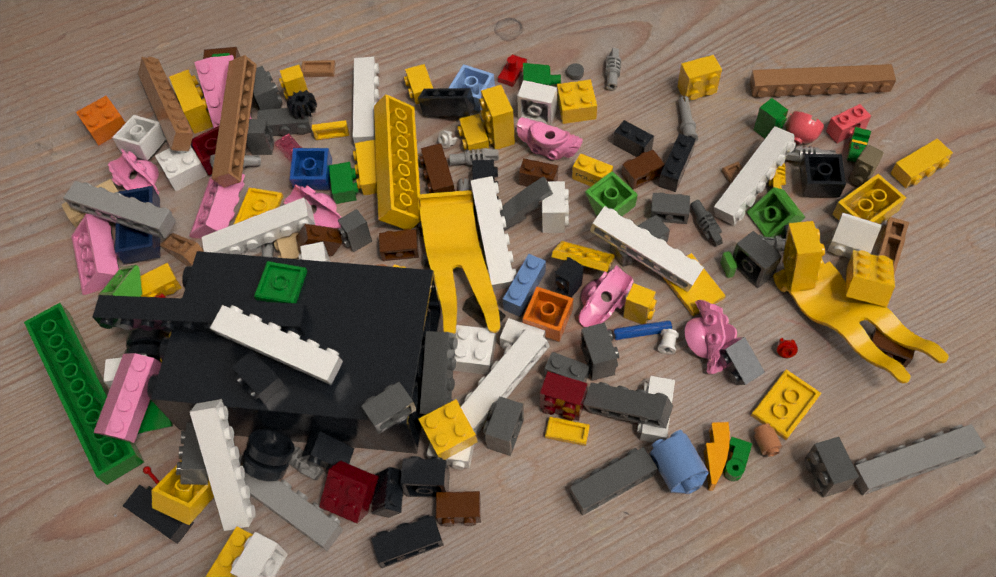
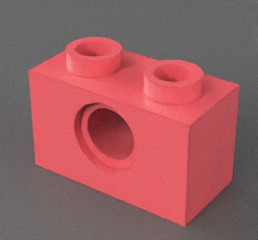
[826,104,871,143]

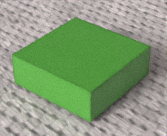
[720,251,737,278]

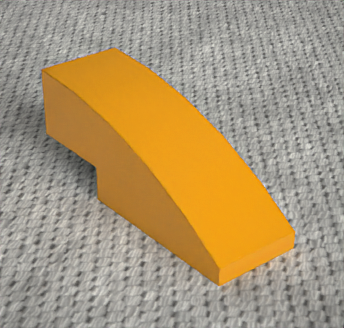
[703,422,730,491]

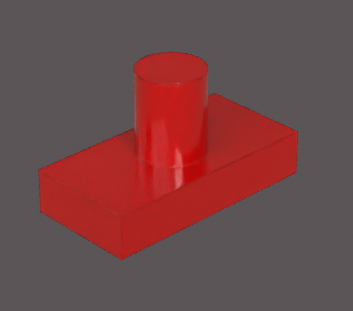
[498,54,527,87]

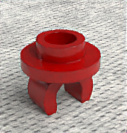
[777,338,798,358]

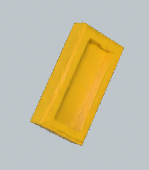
[312,120,350,140]
[545,416,590,446]

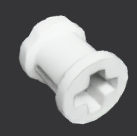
[658,329,679,355]

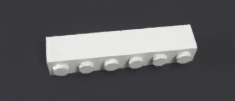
[353,57,379,144]
[714,126,796,226]
[471,176,517,291]
[202,197,315,254]
[590,206,704,292]
[210,305,343,385]
[461,326,550,435]
[190,399,256,531]

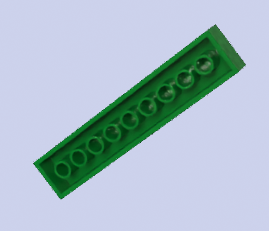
[24,303,145,485]

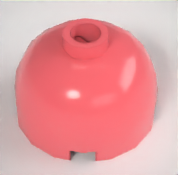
[786,111,824,145]

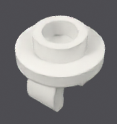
[438,130,458,148]

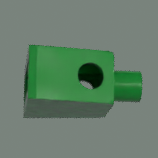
[523,63,561,86]

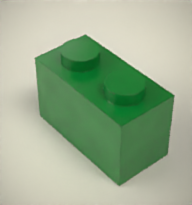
[753,98,788,139]
[329,162,359,204]

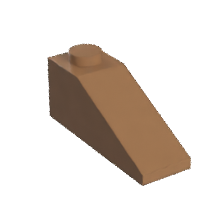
[160,233,204,266]

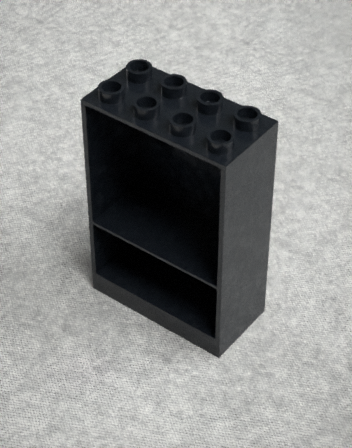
[147,251,441,454]

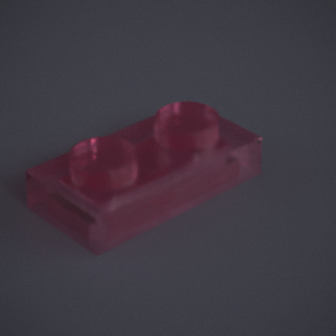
[275,133,302,163]

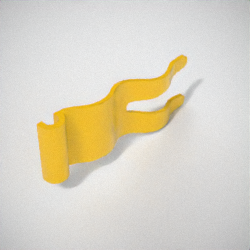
[420,190,500,334]
[773,259,949,383]

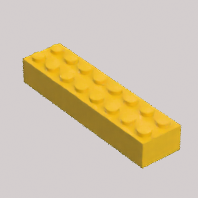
[374,94,421,229]

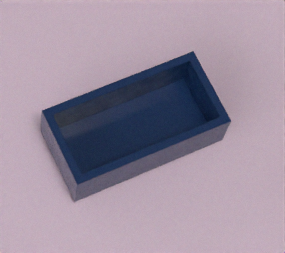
[115,186,160,264]

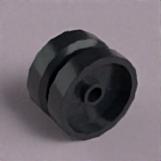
[125,329,169,363]
[240,429,295,482]

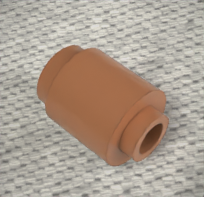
[754,424,782,457]

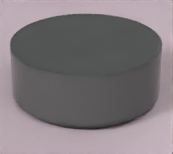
[567,63,584,80]

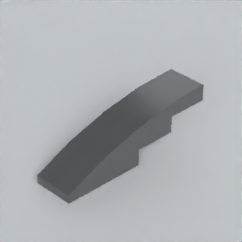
[500,177,553,231]

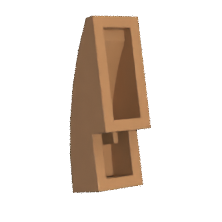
[877,217,909,274]

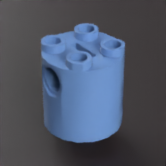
[650,430,709,494]

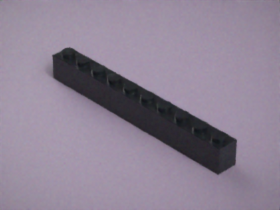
[92,295,309,336]

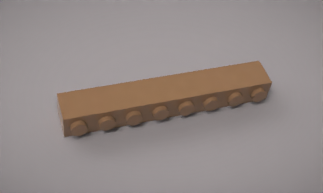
[212,55,257,187]
[138,57,193,151]
[749,64,896,97]

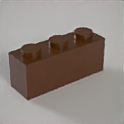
[419,143,455,193]

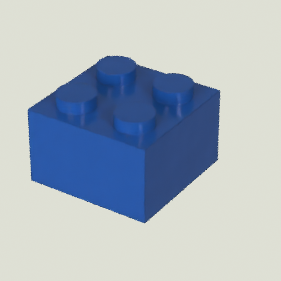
[290,148,332,190]

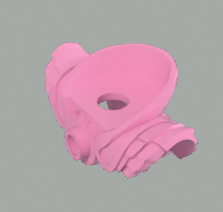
[517,117,583,160]
[108,149,159,195]
[283,184,342,228]
[578,265,634,327]
[685,300,737,374]

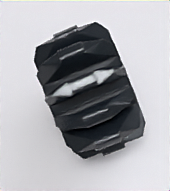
[287,90,317,119]

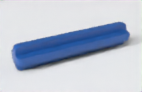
[614,320,672,340]

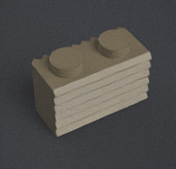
[848,145,884,187]

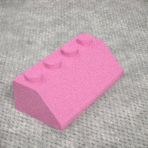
[194,55,252,128]
[189,174,245,239]
[71,214,119,295]
[94,353,162,443]

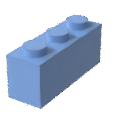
[503,254,546,317]

